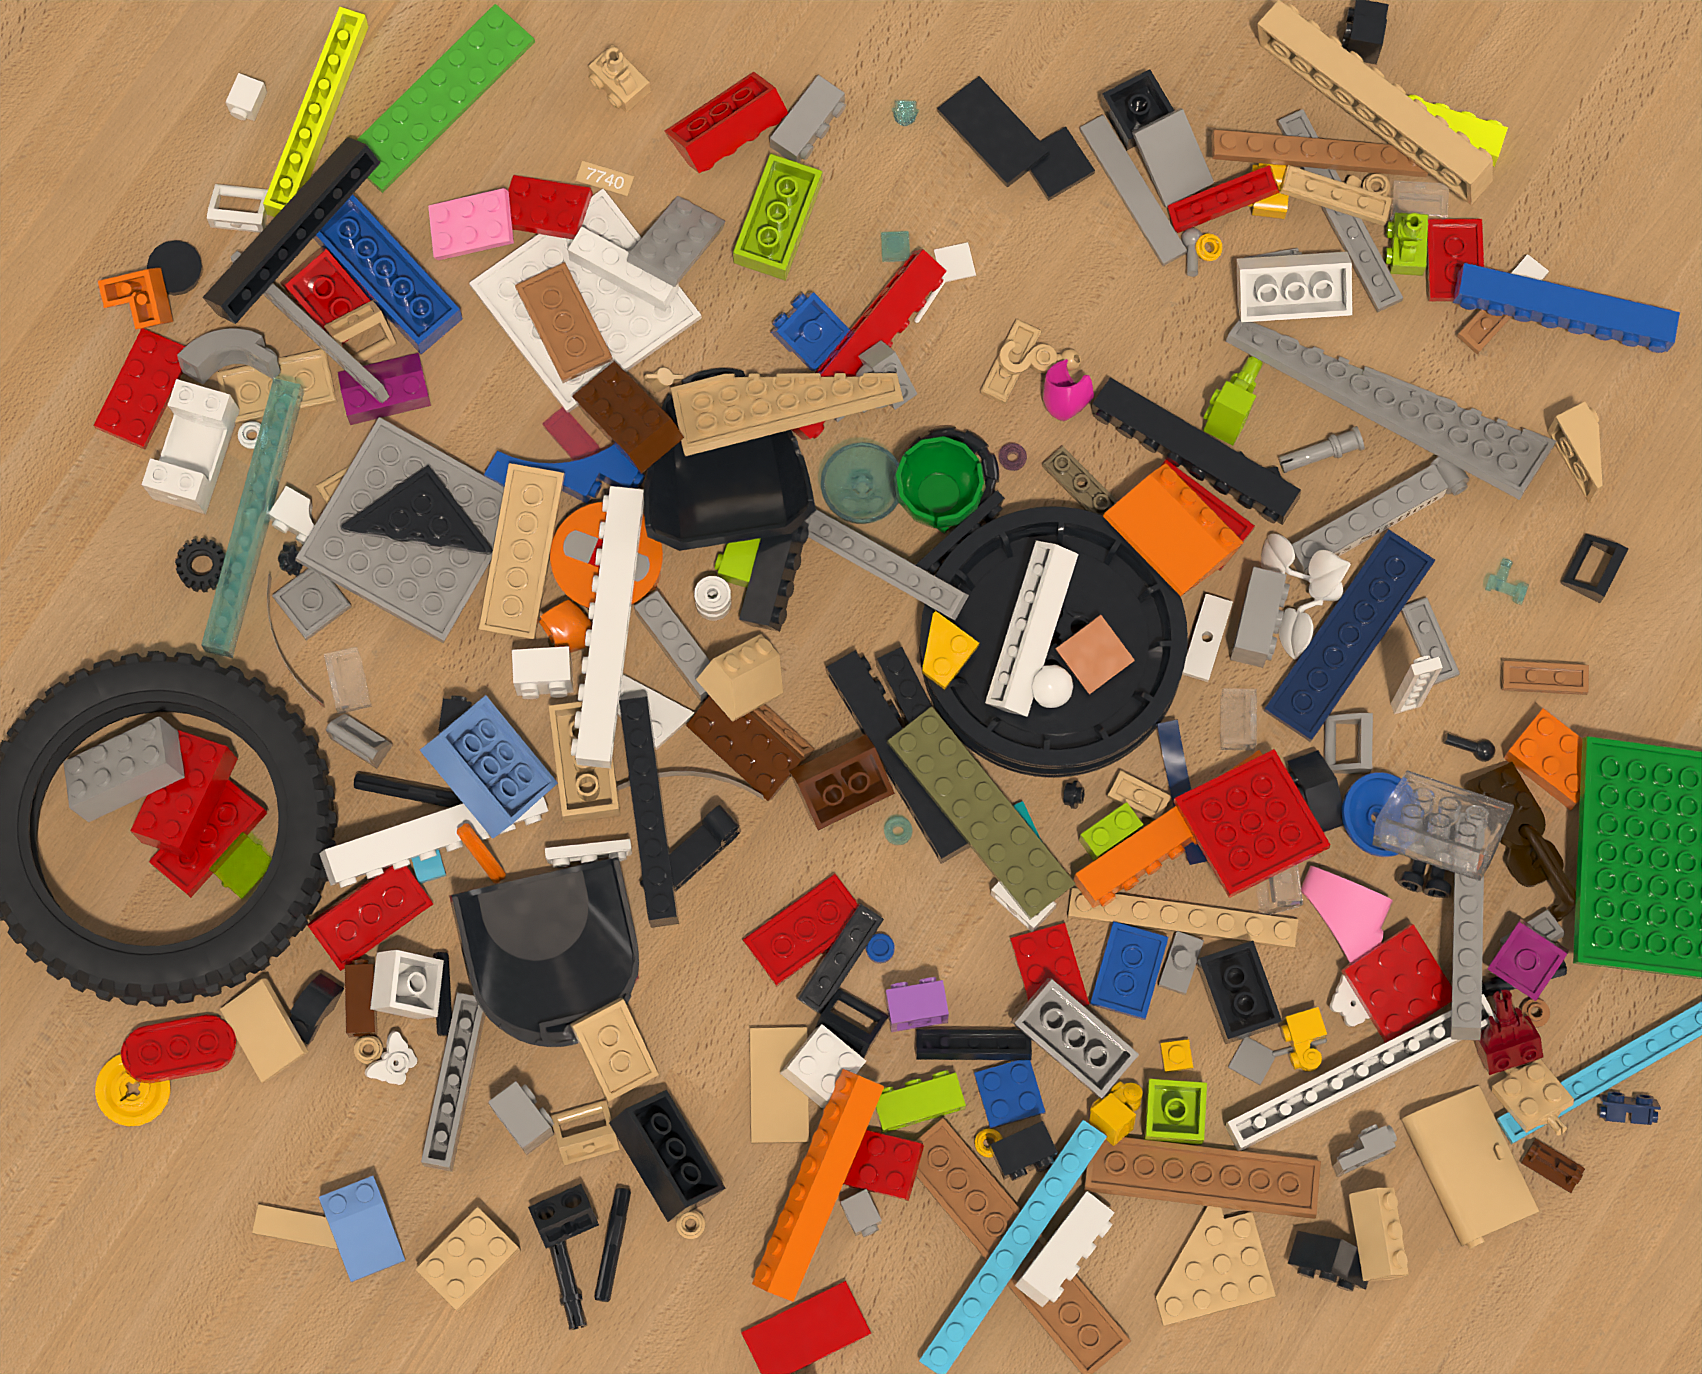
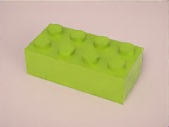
[733,154,823,281]

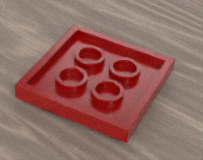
[1341,924,1452,1043]

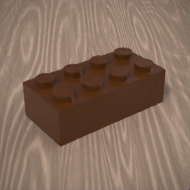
[572,361,684,473]

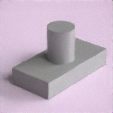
[1158,931,1204,995]

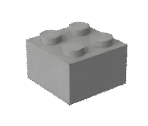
[488,1081,554,1155]

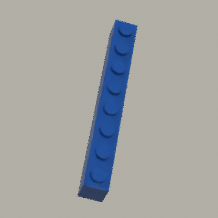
[1453,263,1680,353]

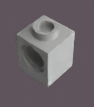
[840,1189,882,1237]

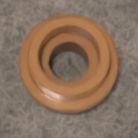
[1521,999,1550,1028]

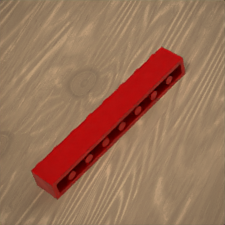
[791,249,947,440]

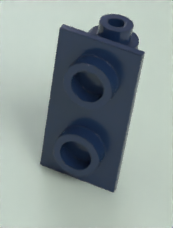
[1599,1092,1661,1125]

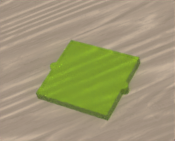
[209,832,271,899]

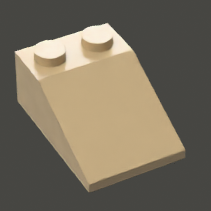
[1548,402,1602,503]

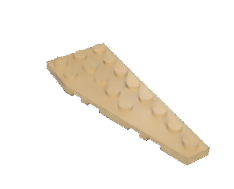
[671,373,904,456]

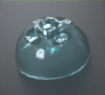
[821,442,899,524]

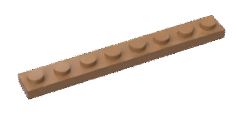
[1212,129,1429,177]

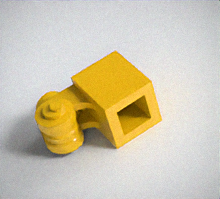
[1280,1007,1327,1072]
[1089,1081,1143,1146]

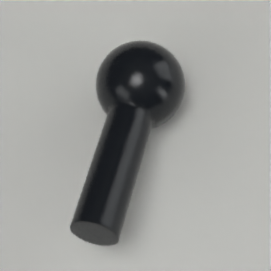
[1443,733,1496,762]

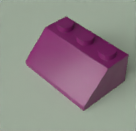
[337,353,431,425]

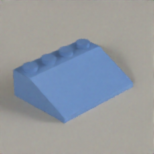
[420,695,558,839]

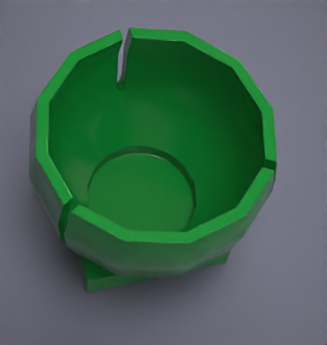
[894,436,985,534]

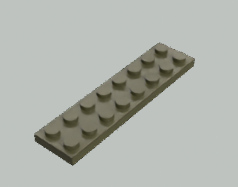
[887,707,1075,920]

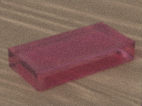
[542,407,600,461]

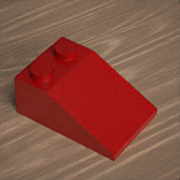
[280,247,371,345]

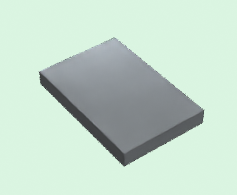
[1132,108,1214,207]

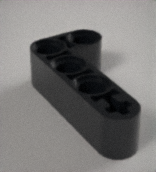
[639,805,741,892]

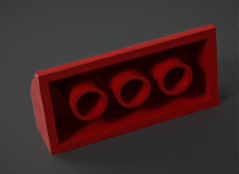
[664,72,789,174]

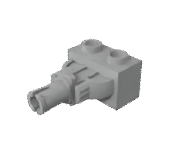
[834,341,917,423]

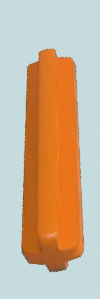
[457,823,506,883]

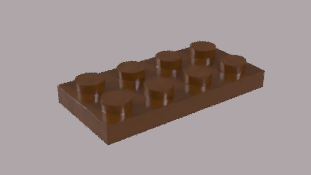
[686,696,805,801]

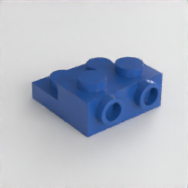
[770,292,850,371]

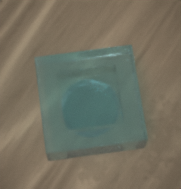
[881,231,910,262]

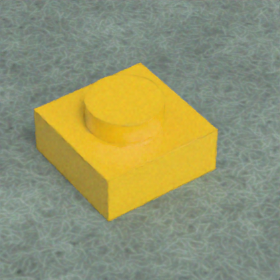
[1160,1039,1193,1073]

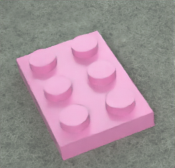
[428,188,514,261]

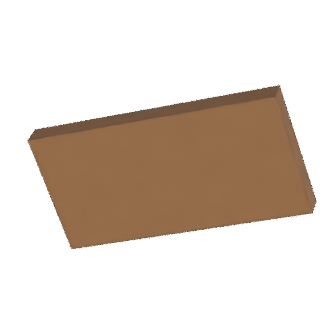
[515,262,613,383]

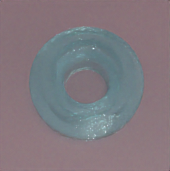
[884,817,913,845]

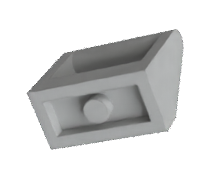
[1324,713,1373,775]
[326,714,393,769]

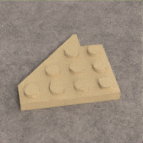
[1155,1206,1276,1326]

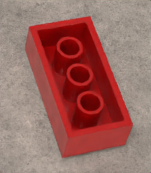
[130,730,238,860]

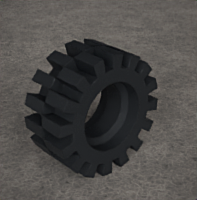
[175,538,229,593]

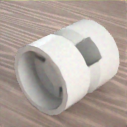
[694,576,732,621]

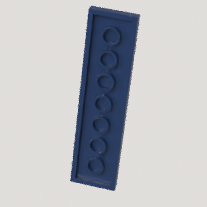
[1264,529,1435,742]

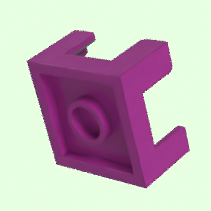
[1487,918,1569,1001]

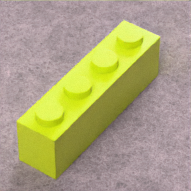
[1408,95,1508,167]

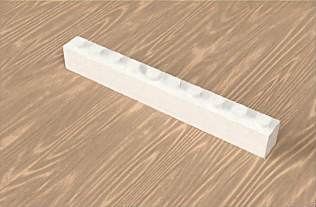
[571,486,644,769]
[1225,994,1496,1151]

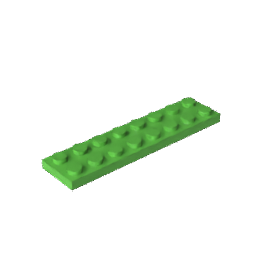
[357,4,535,193]

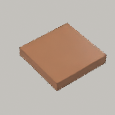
[1055,615,1135,694]

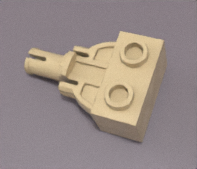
[588,45,651,113]

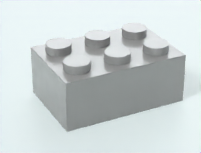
[1230,567,1290,668]

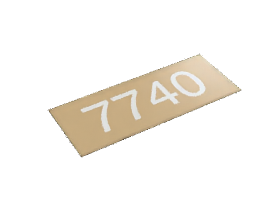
[575,161,634,196]

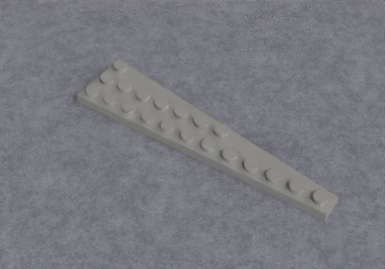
[1226,319,1556,500]

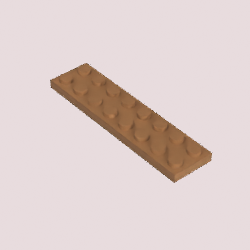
[1084,1137,1321,1219]

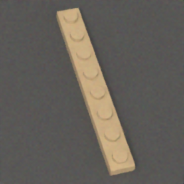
[1068,888,1298,949]

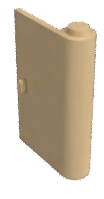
[1402,1086,1539,1249]

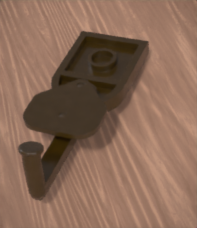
[1464,762,1576,922]

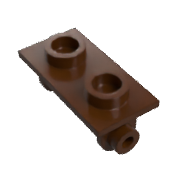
[1521,1138,1585,1193]

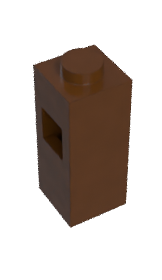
[345,960,378,1038]

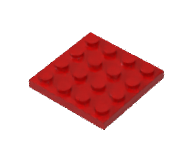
[1174,749,1331,898]

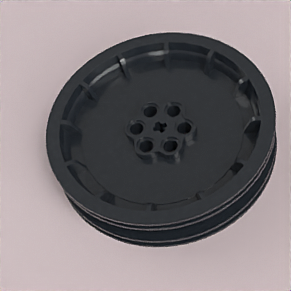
[920,506,1188,778]

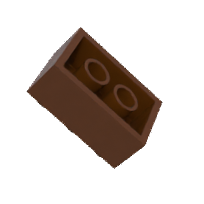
[789,734,895,831]

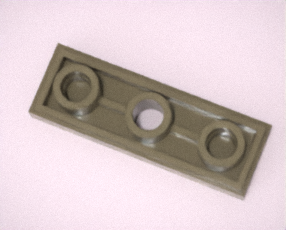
[1042,446,1118,516]

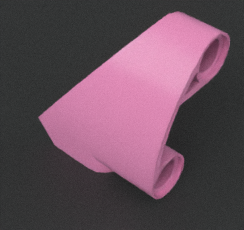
[1300,866,1393,964]

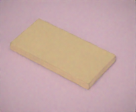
[216,349,337,425]
[750,1027,809,1144]

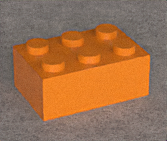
[1504,708,1582,810]

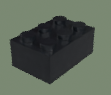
[1197,941,1282,1044]

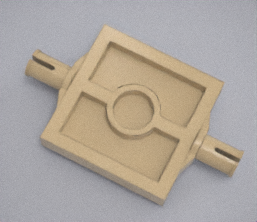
[1492,1059,1574,1136]

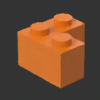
[98,268,173,330]

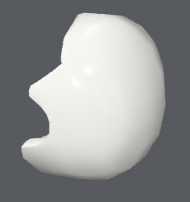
[1032,664,1073,708]

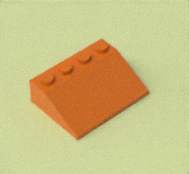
[1103,463,1244,596]

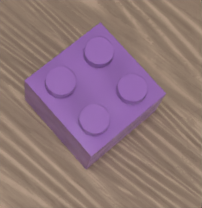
[885,977,949,1032]

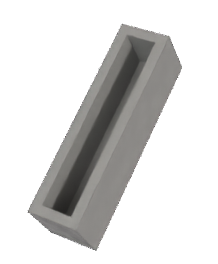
[634,591,710,703]

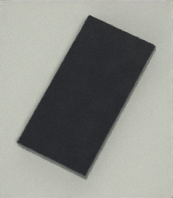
[937,76,1050,188]

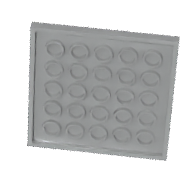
[295,417,504,643]

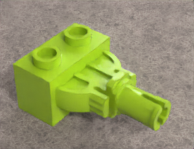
[1385,212,1428,276]
[1203,356,1263,446]

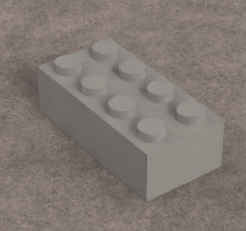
[63,716,185,822]
[1011,978,1139,1098]

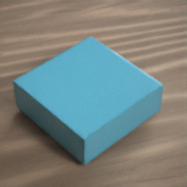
[412,850,446,884]

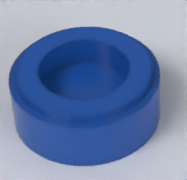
[866,934,895,964]

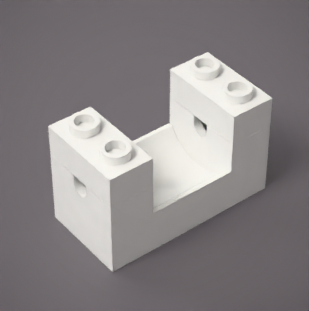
[142,379,240,514]

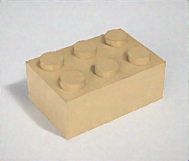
[415,1207,521,1313]

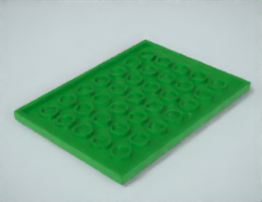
[1573,736,1702,979]

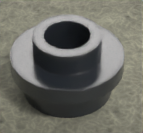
[1064,781,1085,809]

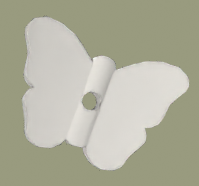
[1330,974,1370,1027]
[365,1031,417,1085]

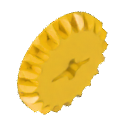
[95,1054,171,1127]

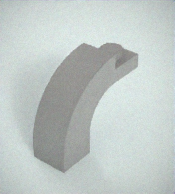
[177,328,281,384]

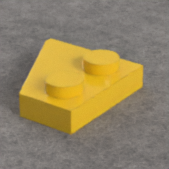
[922,611,979,690]

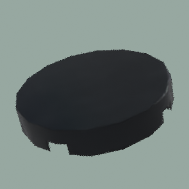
[147,240,203,296]

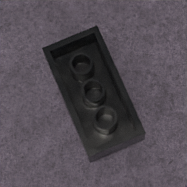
[609,1090,726,1222]

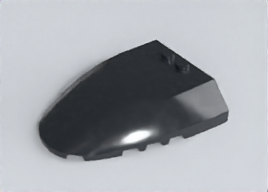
[644,368,816,551]

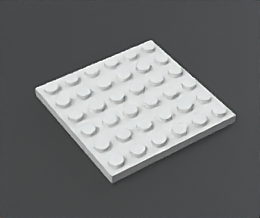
[469,189,702,414]

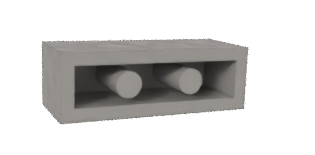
[770,75,846,163]

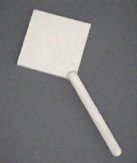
[914,242,976,323]

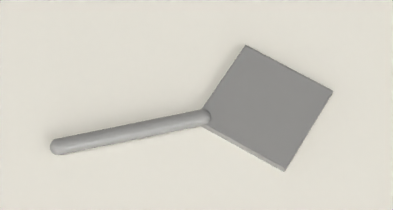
[1228,1037,1327,1085]

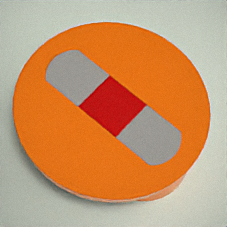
[550,502,663,608]

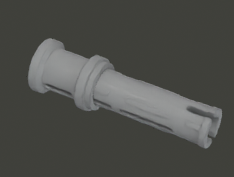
[1278,426,1365,473]

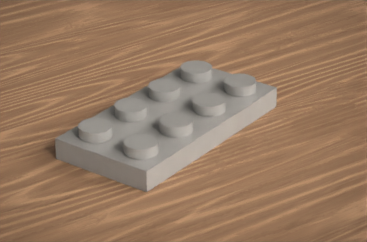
[627,196,726,287]

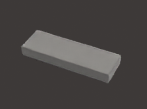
[1401,597,1460,686]

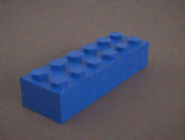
[313,194,463,355]

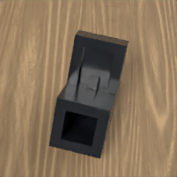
[290,973,344,1045]

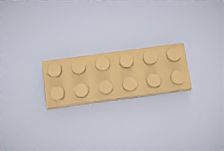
[479,463,565,639]

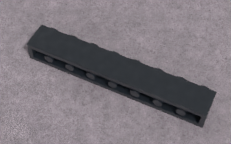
[202,137,380,324]
[1092,377,1301,525]
[826,650,970,864]
[619,696,679,928]

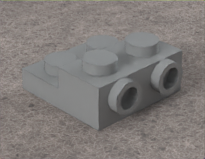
[1332,1124,1397,1177]

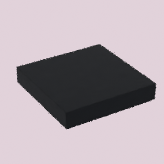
[1029,127,1095,201]

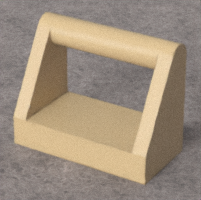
[324,300,397,364]
[551,1100,620,1165]

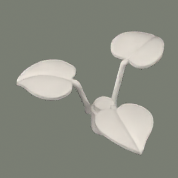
[1261,534,1351,660]

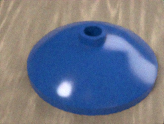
[1342,772,1422,857]

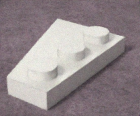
[618,675,695,750]

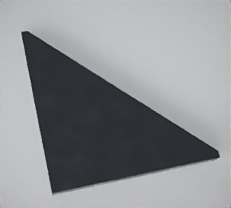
[341,465,493,555]

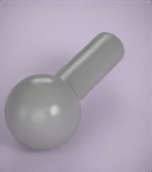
[1181,228,1203,277]

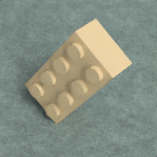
[549,701,621,823]

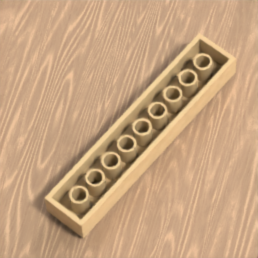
[1257,0,1493,205]

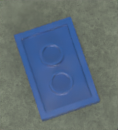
[1090,921,1169,1020]

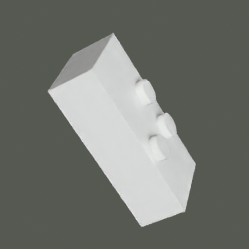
[1237,252,1352,322]

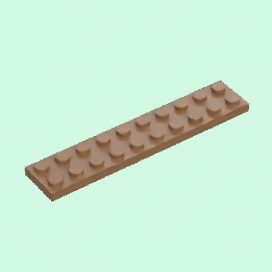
[915,1118,1131,1374]

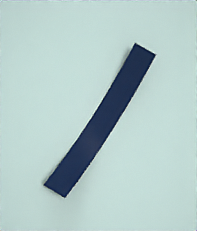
[1157,719,1207,865]

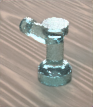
[1485,559,1529,605]

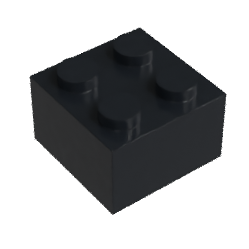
[1100,69,1174,150]

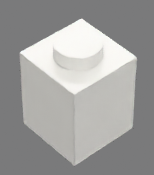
[226,73,267,121]

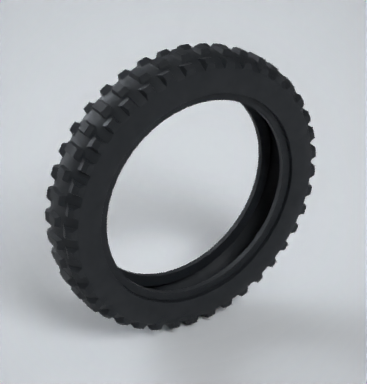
[0,651,338,1007]

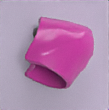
[1043,359,1094,422]

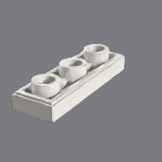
[1182,594,1233,682]
[545,839,632,868]

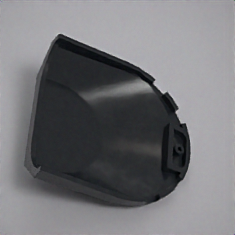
[449,857,639,1047]

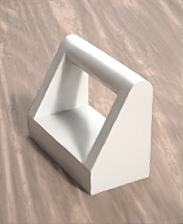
[207,184,268,233]

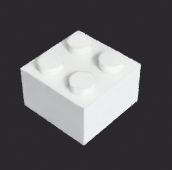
[512,646,574,699]
[370,950,444,1019]
[780,1024,866,1109]

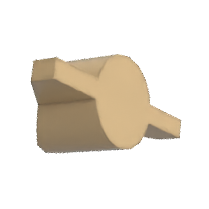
[644,367,684,392]

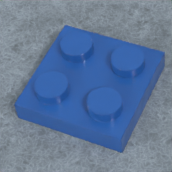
[974,1060,1046,1129]

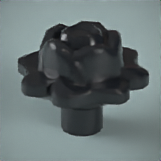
[278,544,303,576]

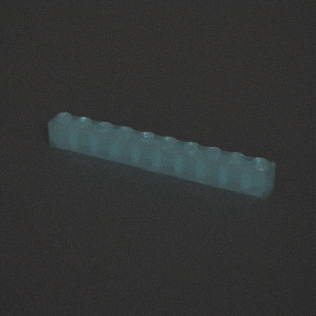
[201,378,304,658]

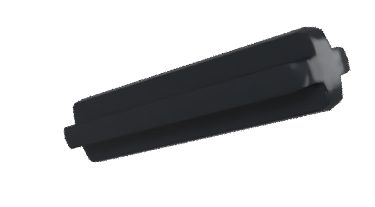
[433,952,452,1037]

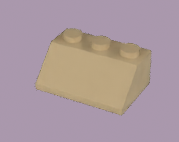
[696,634,783,721]
[1349,1188,1408,1281]

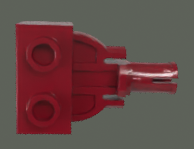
[1475,990,1544,1075]

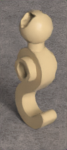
[998,341,1081,375]

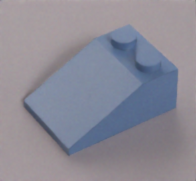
[319,1176,405,1282]

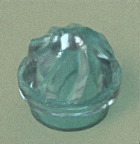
[892,100,919,126]

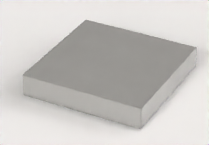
[272,568,351,641]

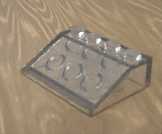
[1372,770,1514,881]

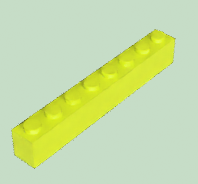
[263,7,368,217]

